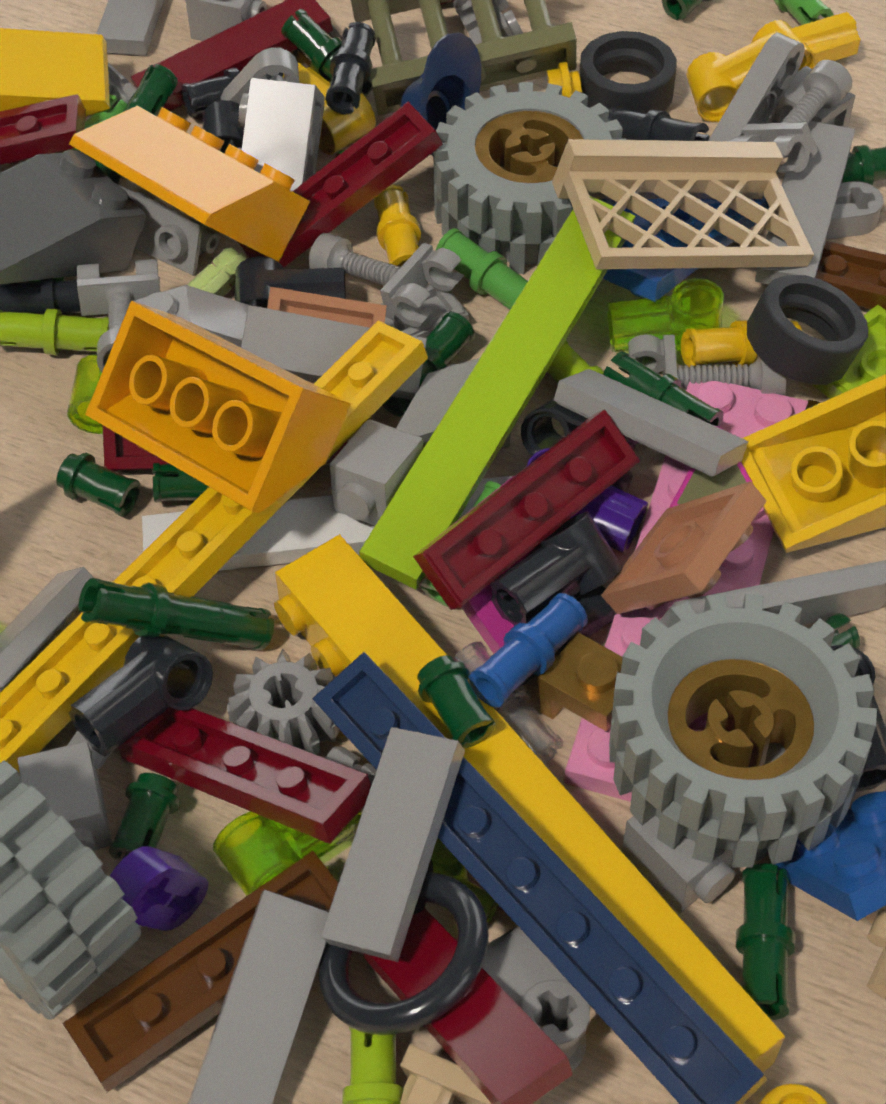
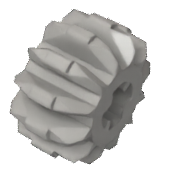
[227,648,339,755]

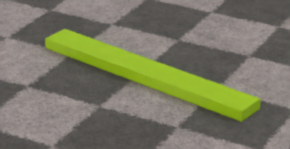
[359,195,635,590]

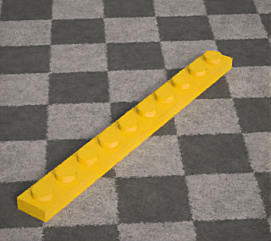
[0,320,428,773]

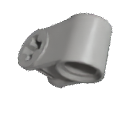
[482,927,590,1071]

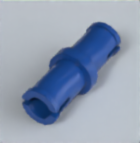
[469,593,588,707]

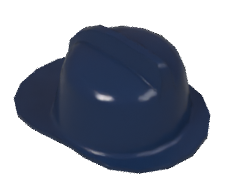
[400,33,482,156]

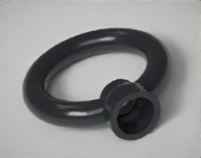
[319,859,489,1035]

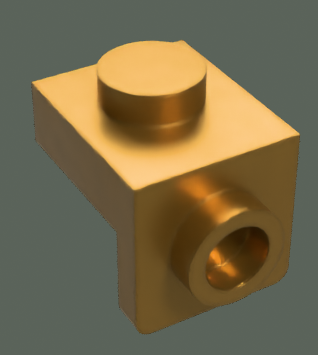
[537,632,623,732]

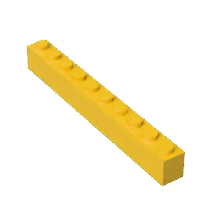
[274,534,785,1073]

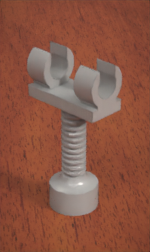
[731,60,852,173]
[309,233,464,327]
[77,259,161,372]
[628,335,786,396]

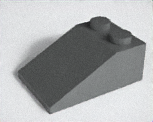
[0,150,146,284]

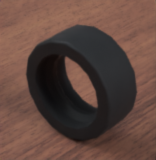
[579,31,677,113]
[747,274,868,385]

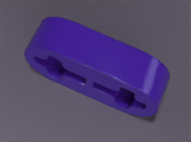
[109,846,209,931]

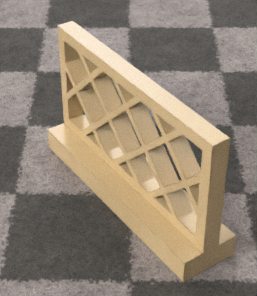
[552,139,814,269]

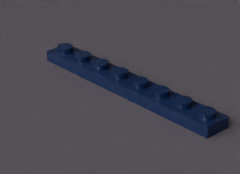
[312,652,767,1104]

